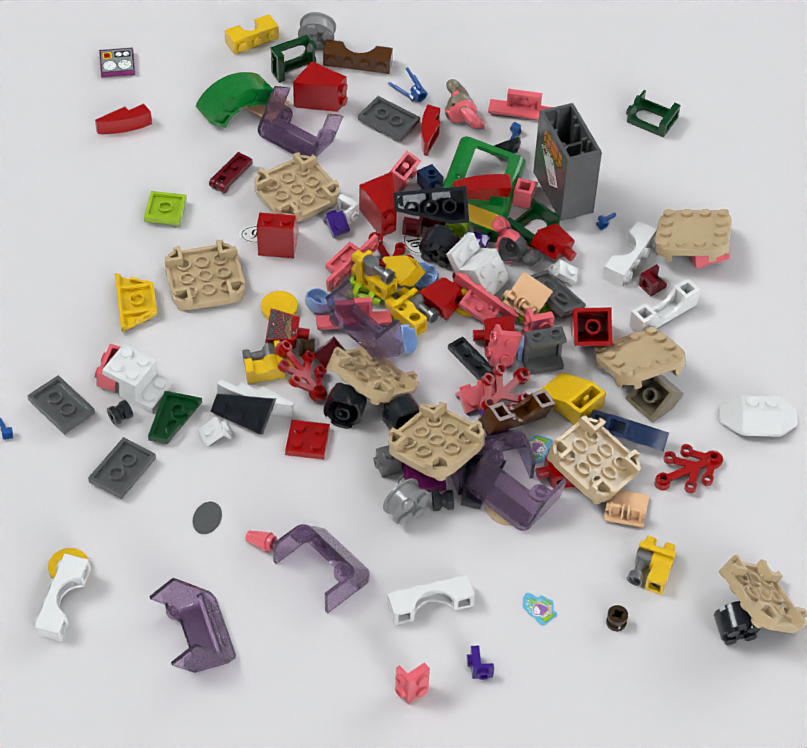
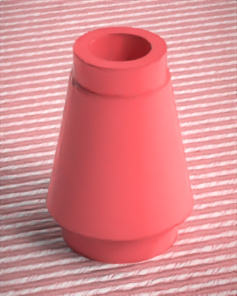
[245,530,277,552]

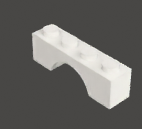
[603,221,657,287]
[629,279,700,332]
[33,554,91,642]
[387,575,475,625]

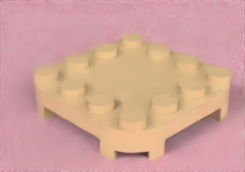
[254,152,339,222]
[655,209,732,262]
[165,240,245,311]
[595,327,686,389]
[327,342,420,405]
[388,402,485,481]
[547,415,642,504]
[719,555,807,634]

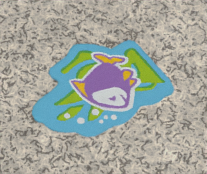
[523,434,553,464]
[523,593,557,626]

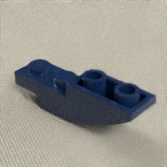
[591,409,669,451]

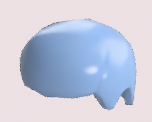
[414,261,439,290]
[305,288,334,313]
[392,325,417,353]

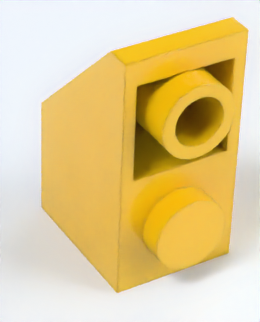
[382,255,426,288]

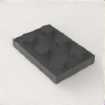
[358,96,420,142]
[530,270,586,318]
[27,375,95,434]
[88,437,156,500]

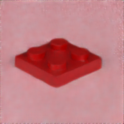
[285,419,330,460]

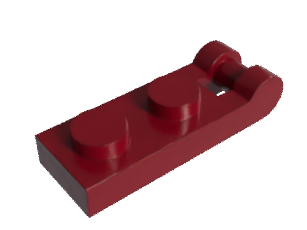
[209,152,253,194]

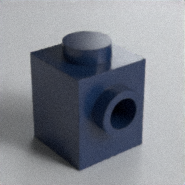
[417,164,444,189]

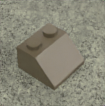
[625,374,684,422]

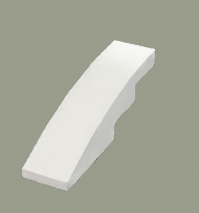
[217,379,294,417]

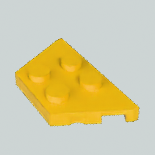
[115,273,157,332]

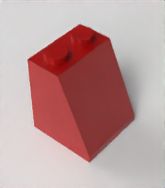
[293,61,348,112]
[359,172,397,236]
[257,212,299,259]
[571,307,613,346]

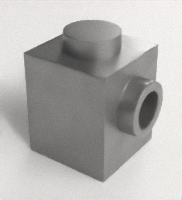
[373,445,401,478]

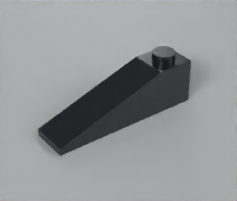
[393,185,470,224]

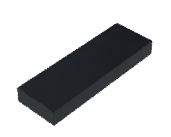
[448,336,495,381]

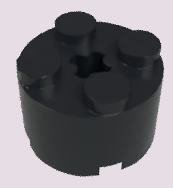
[419,224,460,268]
[323,382,367,429]
[382,394,420,430]
[713,601,761,645]

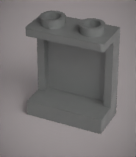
[522,326,567,375]

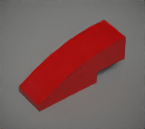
[95,104,152,134]
[421,104,441,156]
[452,174,512,200]

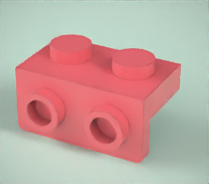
[522,308,554,336]
[485,324,522,367]
[455,378,502,414]
[395,662,430,704]

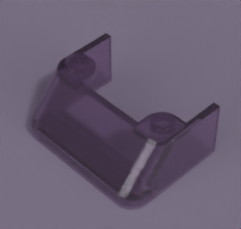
[258,86,344,157]
[325,280,405,359]
[451,429,536,495]
[466,434,566,531]
[273,524,370,614]
[149,577,236,673]

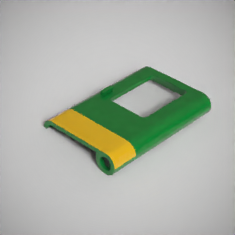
[443,136,526,242]

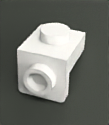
[337,194,359,225]
[549,259,578,286]
[198,416,233,446]

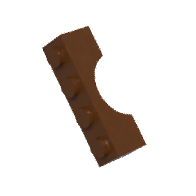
[323,39,393,74]
[479,389,556,435]

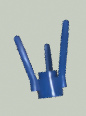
[388,67,428,102]

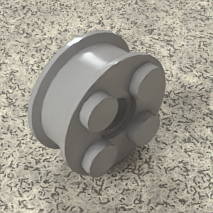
[298,12,336,50]
[383,478,429,525]

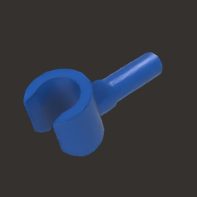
[510,122,521,139]
[596,212,616,230]
[0,418,13,439]

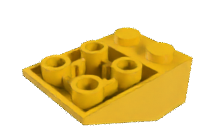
[540,372,606,425]

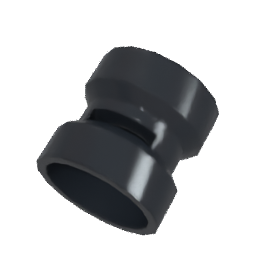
[107,400,134,425]
[432,490,454,511]

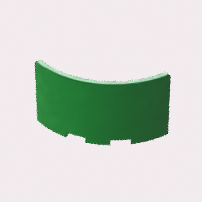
[196,72,275,128]

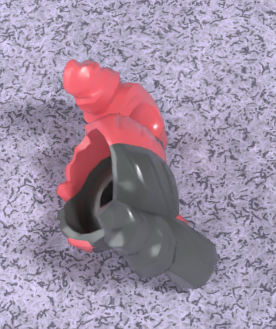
[491,215,542,267]

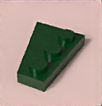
[148,391,202,444]

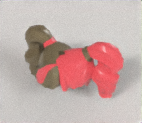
[445,79,485,129]

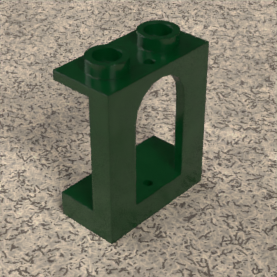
[270,35,317,83]
[626,90,681,138]
[507,198,561,248]

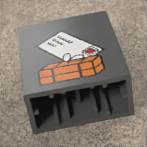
[533,103,602,221]

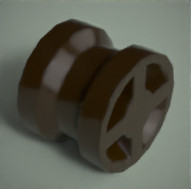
[299,338,315,357]
[606,605,628,632]

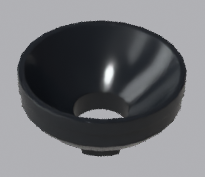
[494,136,522,154]

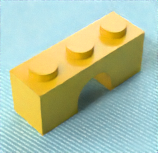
[224,14,279,55]

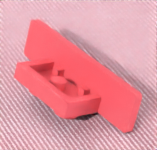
[488,88,553,120]
[325,234,379,291]
[453,272,520,324]
[316,297,392,330]

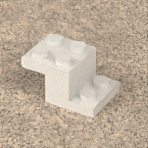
[446,232,510,295]
[102,344,173,413]

